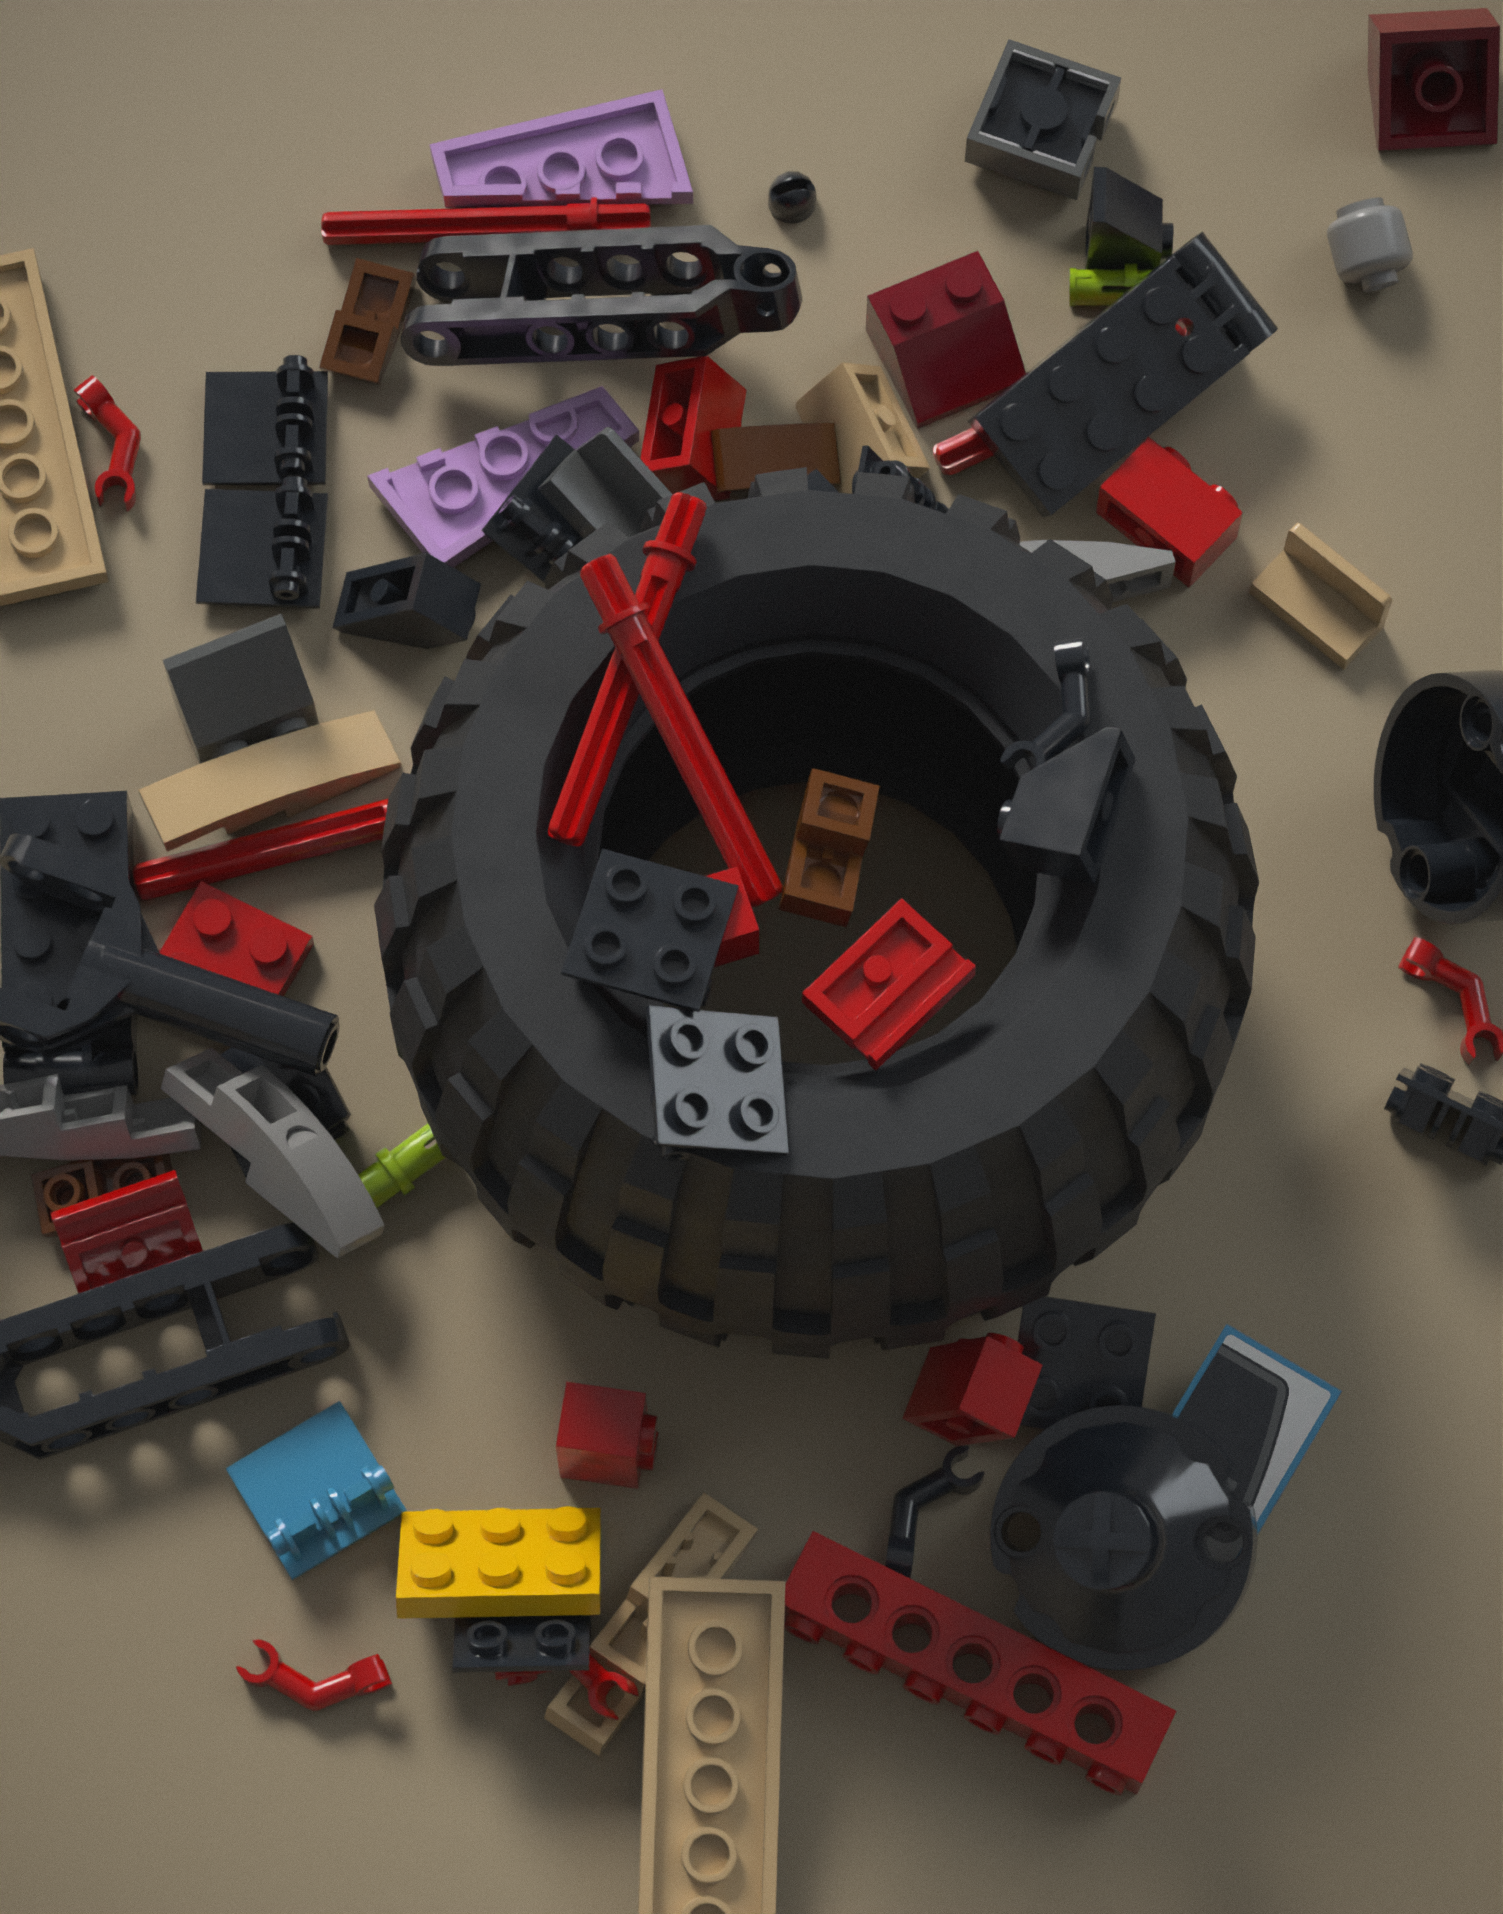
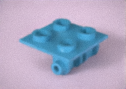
[226,1401,407,1580]

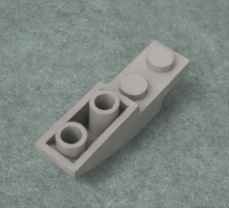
[161,1048,385,1258]

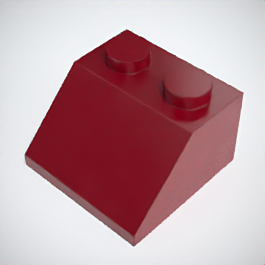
[1368,8,1500,151]
[865,251,1026,429]

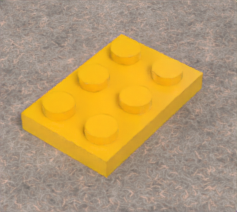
[396,1506,601,1619]

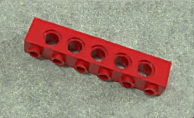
[784,1531,1177,1796]

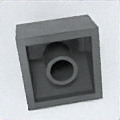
[162,614,319,764]

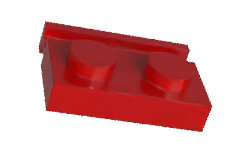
[802,898,976,1071]
[50,1170,203,1293]

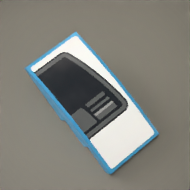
[1172,1324,1342,1562]

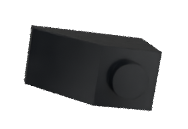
[1085,167,1174,270]
[332,552,481,649]
[997,726,1136,884]

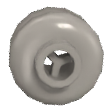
[1327,197,1413,292]

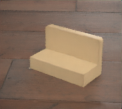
[796,362,930,494]
[1249,522,1392,670]

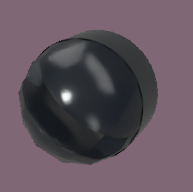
[768,171,817,224]

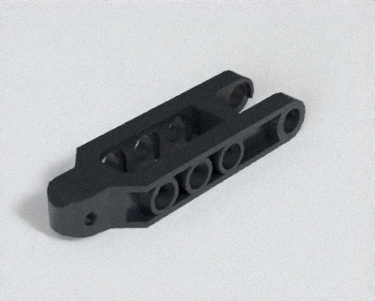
[401,225,803,366]
[0,1222,350,1460]

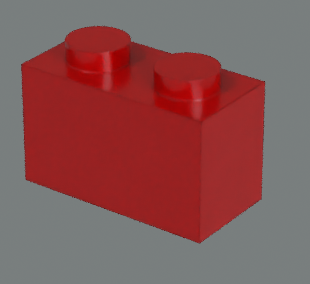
[640,356,747,501]
[1096,436,1243,588]
[902,1332,1043,1447]
[556,1381,659,1489]

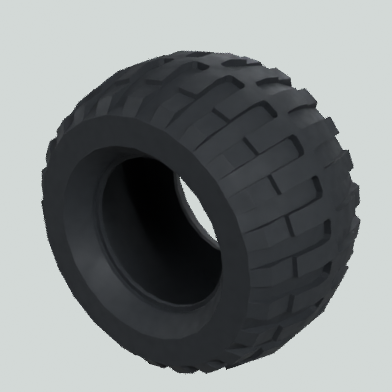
[374,467,1259,1359]

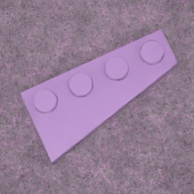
[430,89,693,208]
[367,386,640,568]

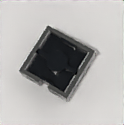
[965,39,1121,200]

